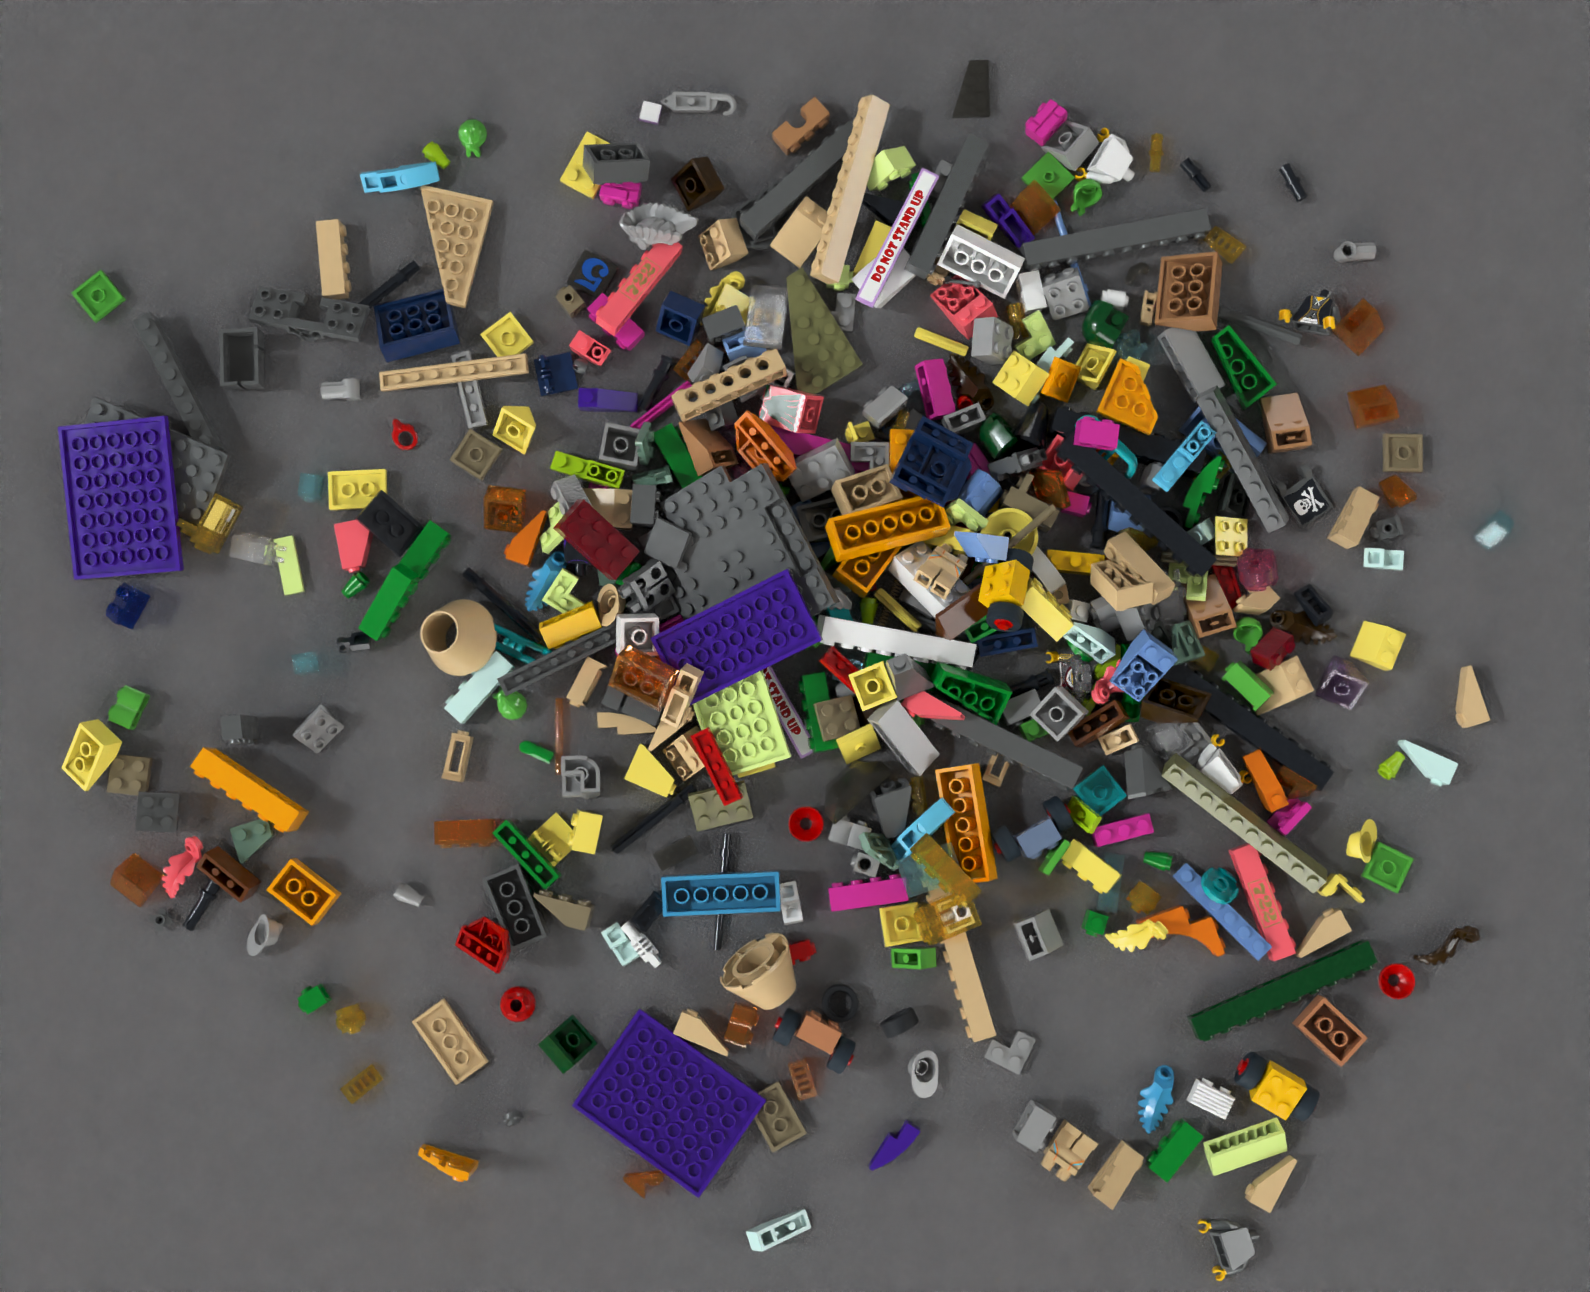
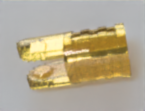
[1006,302,1029,339]

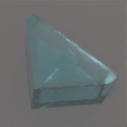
[1474,510,1514,550]

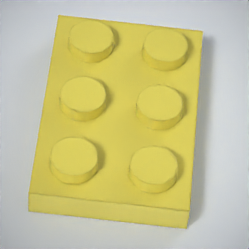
[560,131,610,200]
[328,469,387,511]

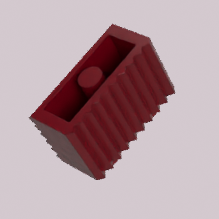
[1250,627,1295,671]

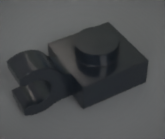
[337,632,372,653]

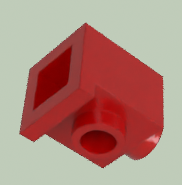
[789,939,817,965]

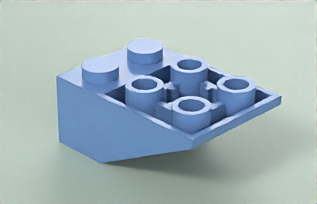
[1110,629,1178,702]

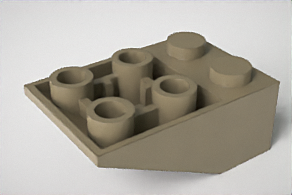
[533,889,595,931]

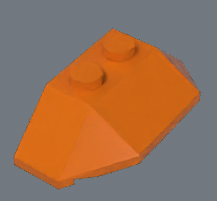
[734,410,797,482]

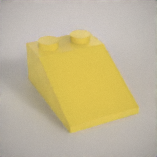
[62,719,122,791]

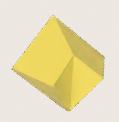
[492,406,536,455]

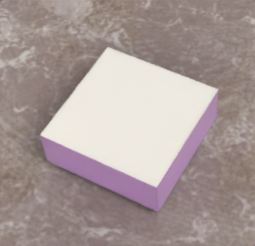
[639,101,662,125]

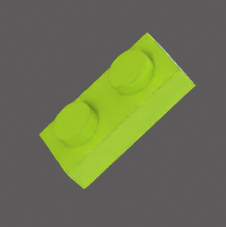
[1067,796,1102,834]

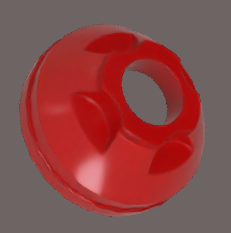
[788,806,824,842]
[1378,963,1415,999]
[500,986,536,1022]

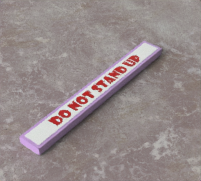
[855,168,939,308]
[763,666,813,759]

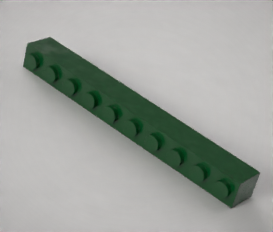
[1187,939,1378,1042]

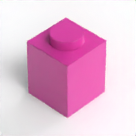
[1061,491,1092,518]

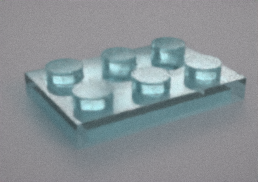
[896,842,964,898]

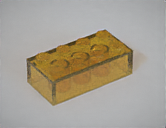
[910,833,984,908]

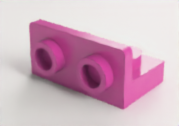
[1267,795,1312,836]

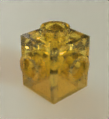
[1126,881,1162,916]
[335,1003,366,1035]

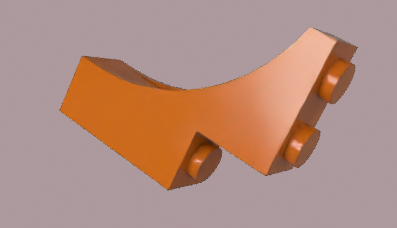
[1136,905,1226,956]

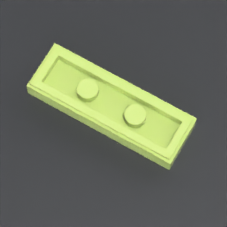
[273,535,305,596]

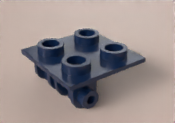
[534,352,578,397]

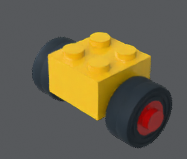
[978,548,1034,632]
[1234,1052,1320,1121]

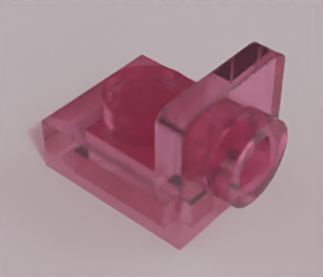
[732,454,752,480]

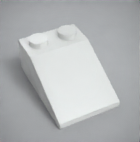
[851,248,916,308]

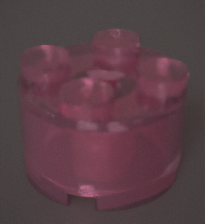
[1237,548,1279,591]

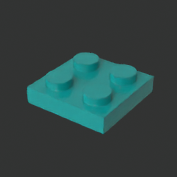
[1073,765,1127,816]

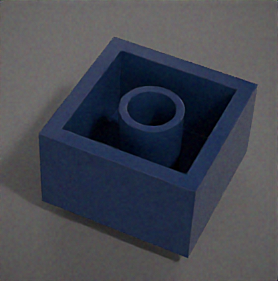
[656,290,705,346]

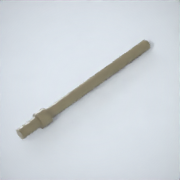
[963,504,1057,585]

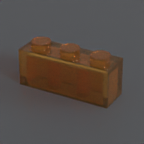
[434,819,496,848]

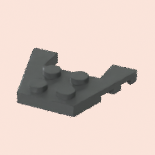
[731,180,780,251]

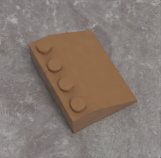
[1154,252,1223,331]

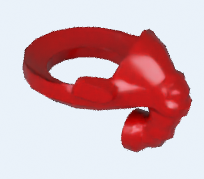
[392,419,418,450]

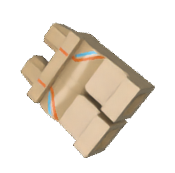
[913,543,968,600]
[1041,1119,1098,1182]

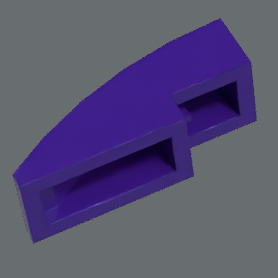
[981,193,1035,250]
[868,1119,921,1171]

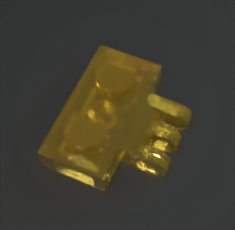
[909,776,928,816]

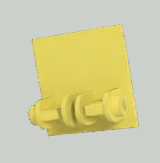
[711,283,756,330]
[1215,516,1248,557]
[528,812,573,866]

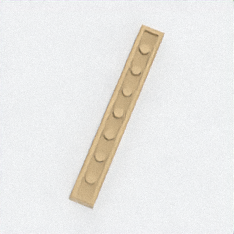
[379,353,529,392]

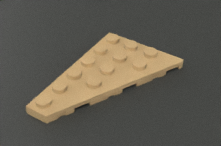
[420,185,494,308]

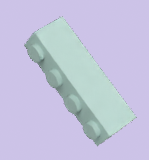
[444,651,516,724]

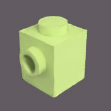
[826,265,853,291]

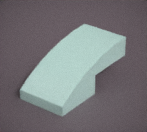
[1363,548,1404,571]
[601,922,640,967]

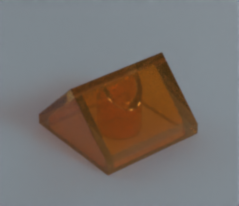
[110,853,164,907]

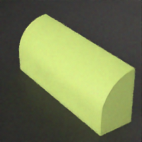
[1203,1117,1287,1176]

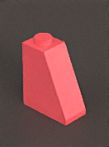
[334,520,373,573]

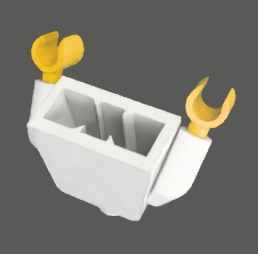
[1075,128,1135,184]
[1196,734,1252,795]

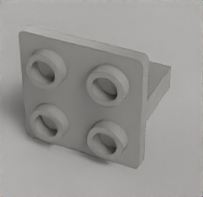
[293,704,344,753]

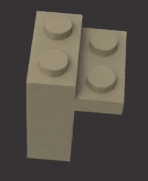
[999,473,1060,533]

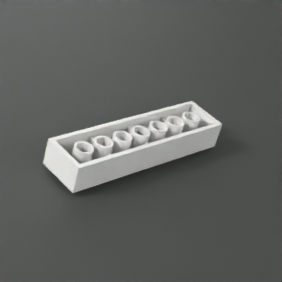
[817,615,977,670]

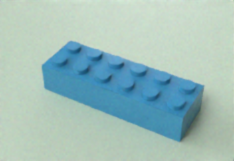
[661,870,781,917]

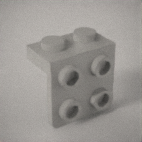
[1041,267,1089,320]

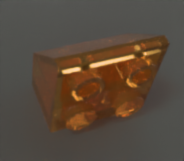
[1332,298,1385,356]
[1347,384,1400,430]

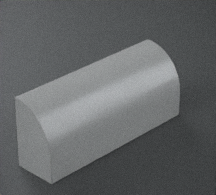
[1157,327,1225,403]
[867,700,940,776]

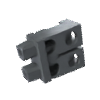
[987,447,1047,481]
[617,558,676,614]

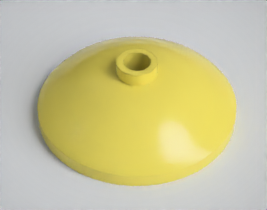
[980,508,1038,555]

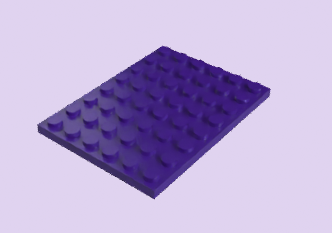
[58,416,184,580]
[572,1008,767,1198]

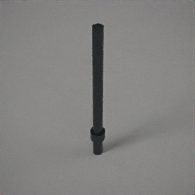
[713,833,732,950]

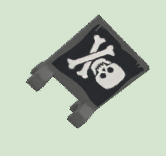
[1272,464,1333,528]

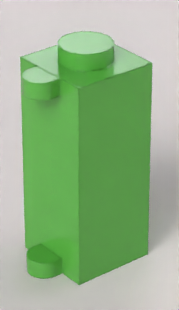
[1222,660,1274,711]

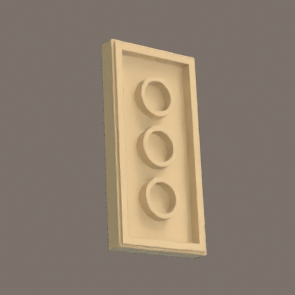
[412,998,489,1085]

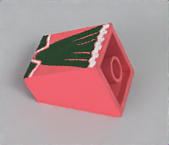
[759,384,824,434]

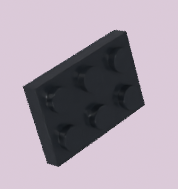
[355,490,424,557]

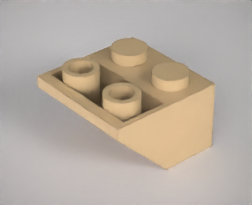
[698,218,748,271]
[662,726,705,782]

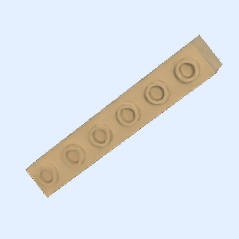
[671,349,787,422]

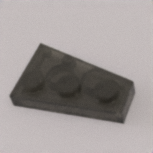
[952,60,990,118]

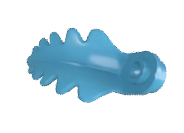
[525,551,567,611]
[1138,1065,1174,1134]

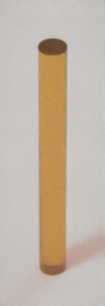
[555,698,563,775]

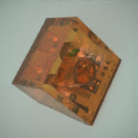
[483,485,526,533]

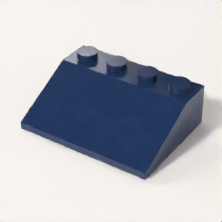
[374,289,460,362]

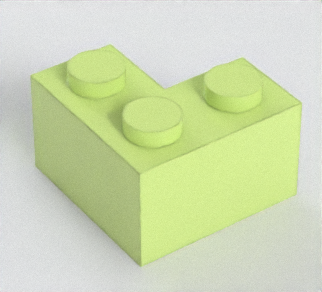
[867,146,916,191]

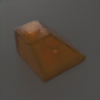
[1009,179,1061,236]

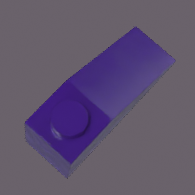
[578,388,638,413]

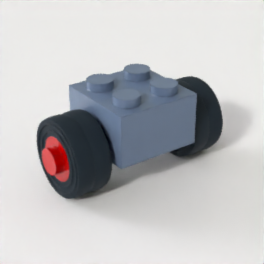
[991,796,1074,862]

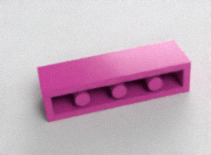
[828,874,909,912]

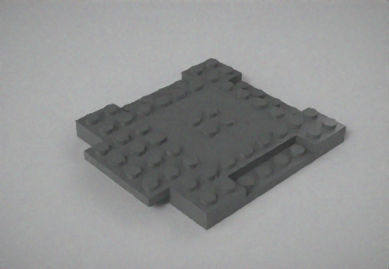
[639,463,840,620]

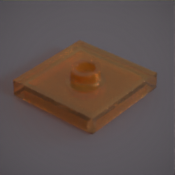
[1029,469,1071,508]

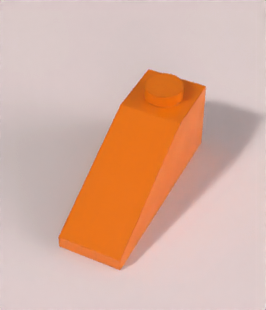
[504,510,548,568]
[1242,749,1289,812]

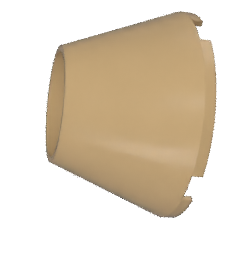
[420,599,497,676]
[720,933,796,1010]

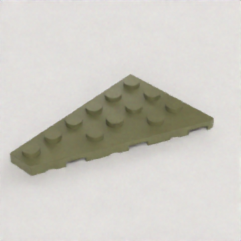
[786,267,863,395]

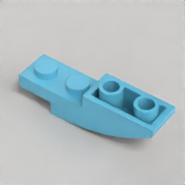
[360,161,440,193]
[1152,420,1217,492]
[891,797,955,863]

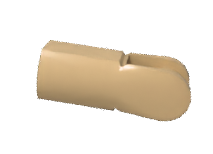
[1140,290,1158,326]

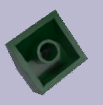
[538,1014,598,1074]

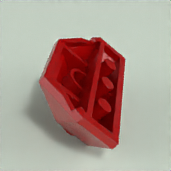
[455,917,511,974]

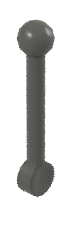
[944,276,981,288]

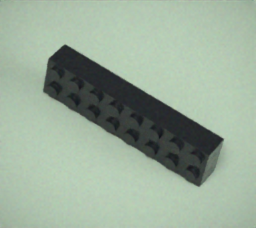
[1047,406,1207,479]

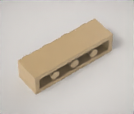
[316,219,352,299]
[1104,531,1175,605]

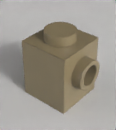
[556,285,586,318]

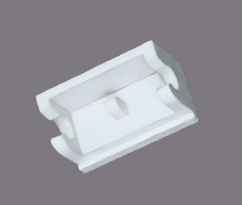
[1015,270,1047,315]

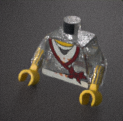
[1045,651,1092,703]

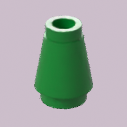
[341,571,370,599]
[1143,851,1173,871]

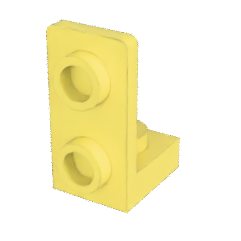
[845,421,875,443]
[1317,873,1365,903]

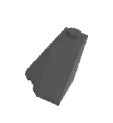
[885,653,934,701]
[1124,743,1176,799]
[866,778,912,839]

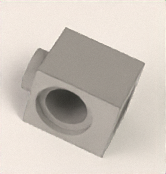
[850,851,880,877]

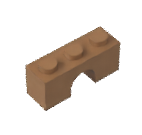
[772,97,830,155]

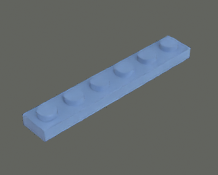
[1172,863,1272,961]

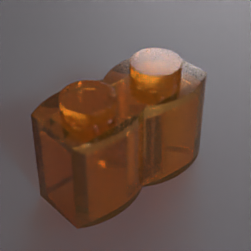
[723,1002,760,1048]

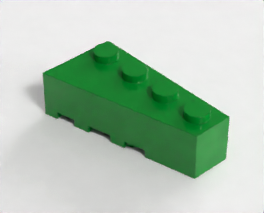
[1211,325,1277,411]
[930,661,1012,725]

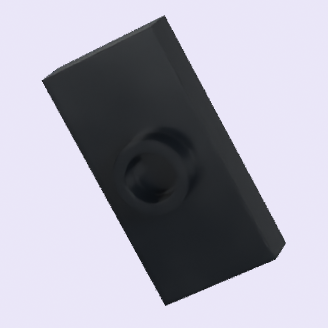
[629,891,663,934]

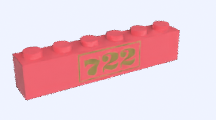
[596,242,683,337]
[1228,843,1296,961]

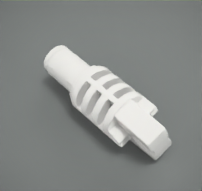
[620,920,662,968]

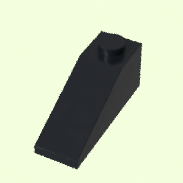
[862,193,904,227]

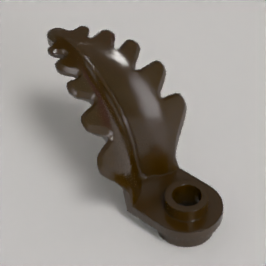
[947,353,994,411]
[1270,610,1337,645]
[1413,926,1480,966]

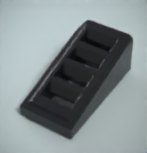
[1294,583,1334,627]

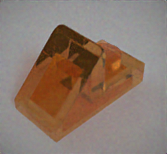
[1378,474,1417,508]
[1276,765,1317,800]
[623,1170,665,1199]

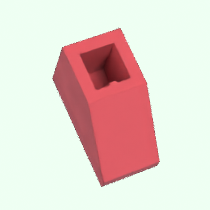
[569,330,611,367]

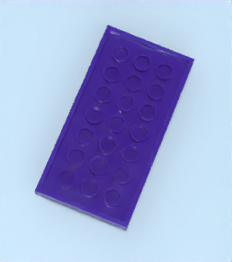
[651,569,823,705]

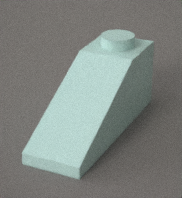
[1063,622,1115,664]
[1397,740,1458,787]
[746,1209,811,1252]

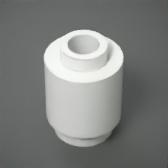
[1100,289,1129,311]

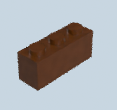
[1068,700,1130,748]
[196,846,262,903]

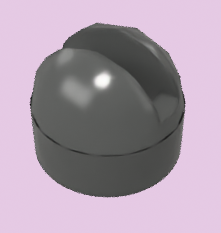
[573,358,588,375]

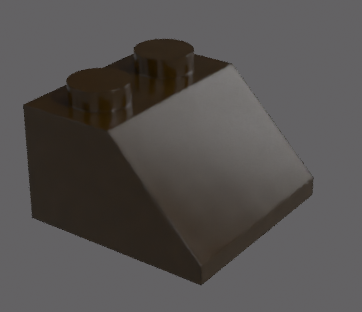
[671,156,725,212]

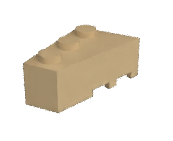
[1327,486,1380,549]
[1090,560,1153,611]
[1088,1140,1144,1210]

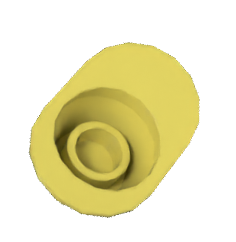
[1346,819,1377,863]

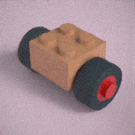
[772,1008,856,1074]

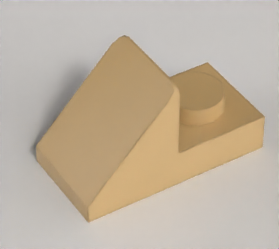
[1098,723,1139,755]

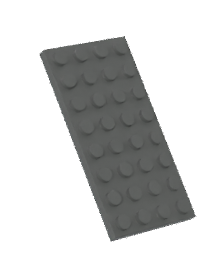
[85,397,231,526]

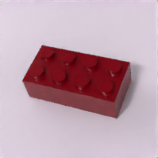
[553,499,640,580]

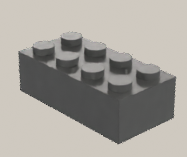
[482,864,550,951]

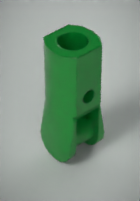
[519,741,555,764]

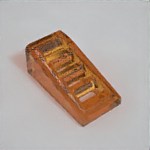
[673,339,705,381]
[788,1057,817,1101]

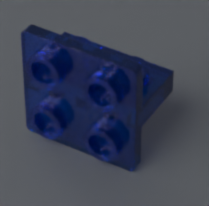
[106,582,151,630]

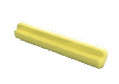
[914,327,969,357]
[874,588,922,632]

